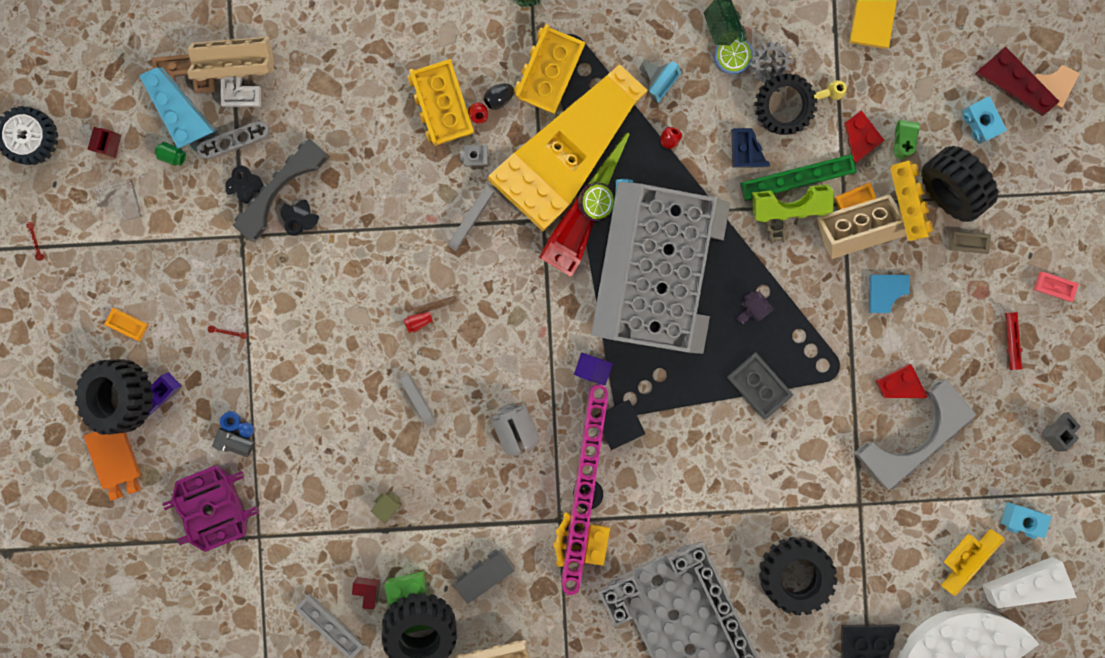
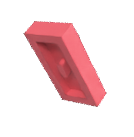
[1033,272,1079,302]

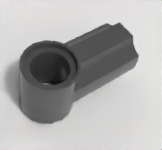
[212,428,254,457]

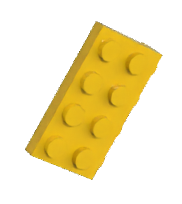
[514,24,585,115]
[407,59,474,146]
[890,160,934,241]

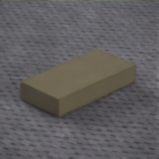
[949,231,991,254]

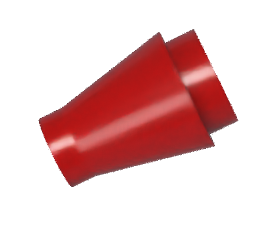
[403,311,433,333]

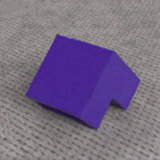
[574,352,613,386]

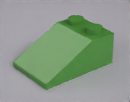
[384,571,432,634]

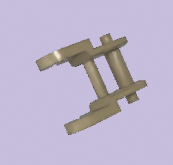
[766,220,787,244]

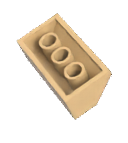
[817,194,905,259]

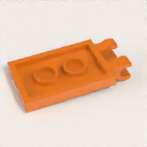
[84,432,141,501]

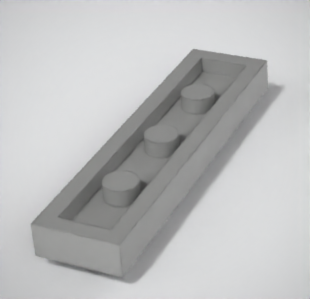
[295,593,365,658]

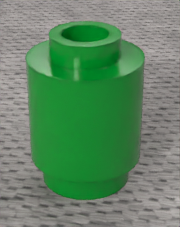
[155,142,186,166]

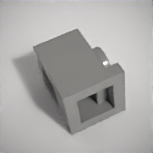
[460,145,488,167]

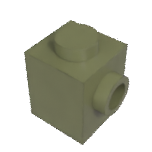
[370,491,402,524]

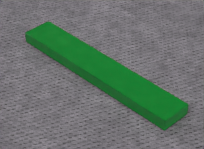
[740,154,857,202]

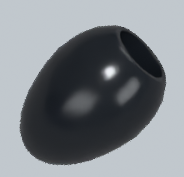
[484,83,514,110]

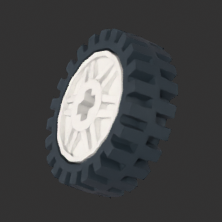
[0,106,58,165]

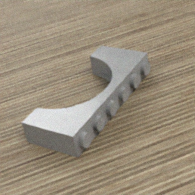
[854,379,976,490]

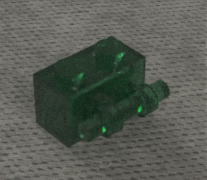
[703,0,747,46]

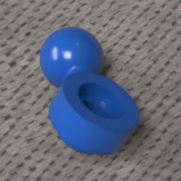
[220,411,254,438]

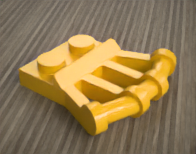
[553,512,610,567]

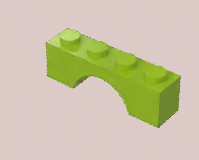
[752,184,834,222]

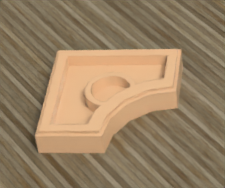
[1034,65,1080,109]

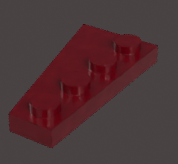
[975,46,1060,116]

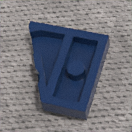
[731,128,770,168]

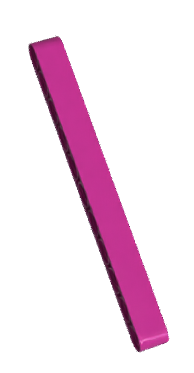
[561,384,608,595]

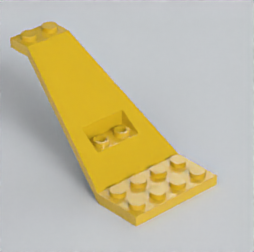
[487,64,648,231]

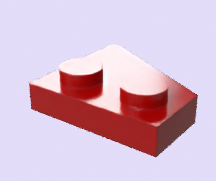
[844,110,885,164]
[876,364,928,398]

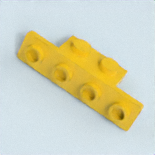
[941,529,1005,596]

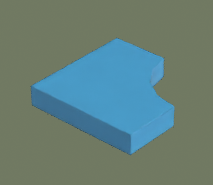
[869,275,910,313]

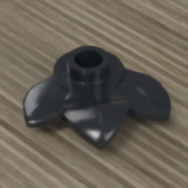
[225,165,264,204]
[281,199,319,236]

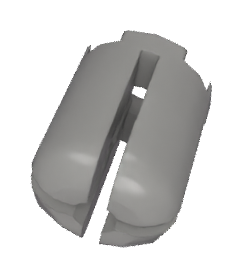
[489,401,539,456]

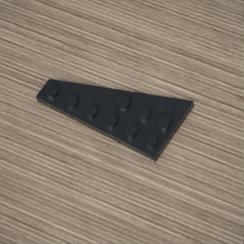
[841,624,900,658]

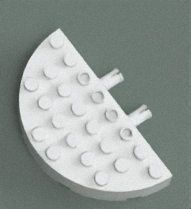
[897,607,1039,658]

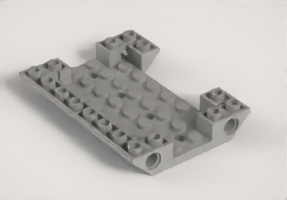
[591,182,730,354]
[598,542,758,658]

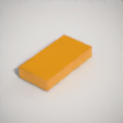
[834,182,877,210]
[104,308,149,342]

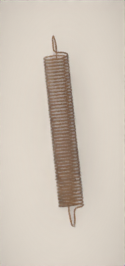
[408,295,462,314]

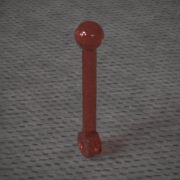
[26,222,44,261]
[208,325,247,339]

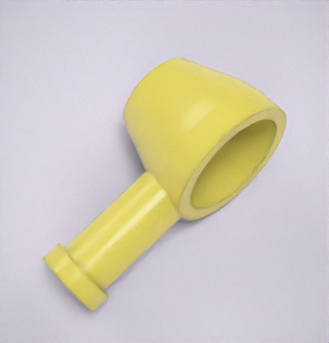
[814,80,847,100]

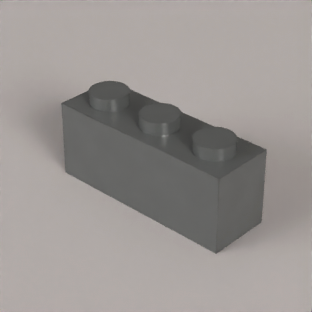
[454,548,515,604]

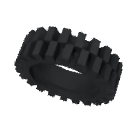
[754,74,818,135]

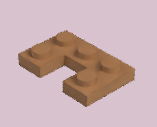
[152,54,216,94]

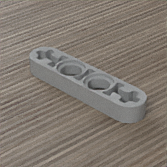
[197,121,271,160]
[448,183,496,251]

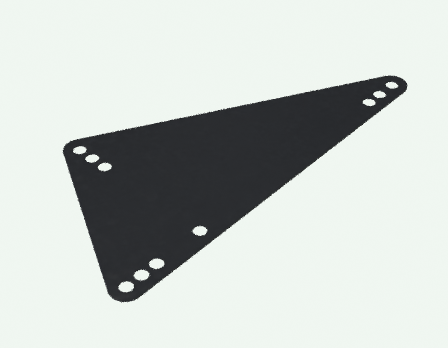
[561,34,840,415]

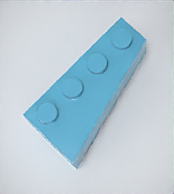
[139,67,217,148]

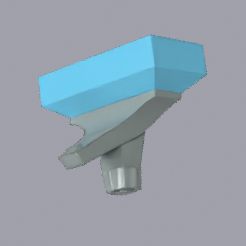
[639,60,681,103]

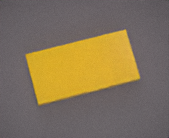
[849,0,897,49]

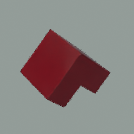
[87,127,122,158]
[352,577,381,610]

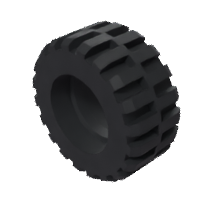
[921,146,999,222]
[75,359,154,435]
[759,537,838,616]
[382,593,457,658]

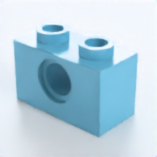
[962,96,1007,144]
[1000,502,1052,539]

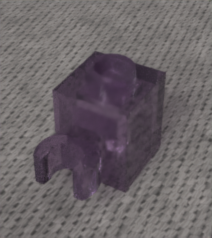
[736,291,774,324]

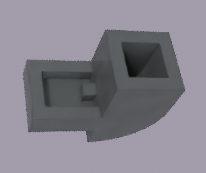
[1042,412,1081,452]

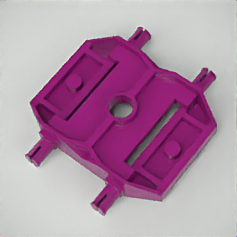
[162,465,259,552]

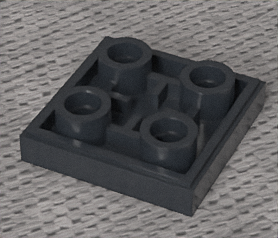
[595,399,646,450]

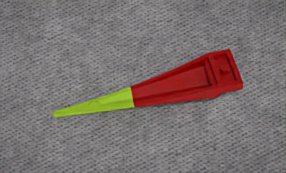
[538,133,629,277]

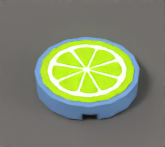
[714,36,753,75]

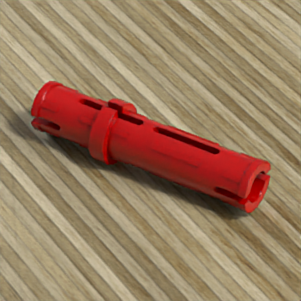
[1005,312,1023,370]

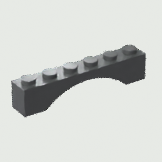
[232,139,330,242]

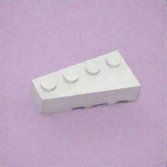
[982,557,1077,608]

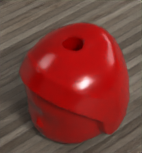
[468,102,488,124]
[660,127,682,149]

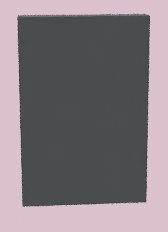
[726,352,793,420]

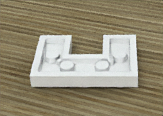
[221,76,261,107]

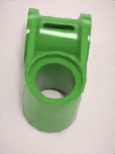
[894,120,920,159]

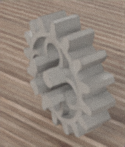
[749,41,793,83]

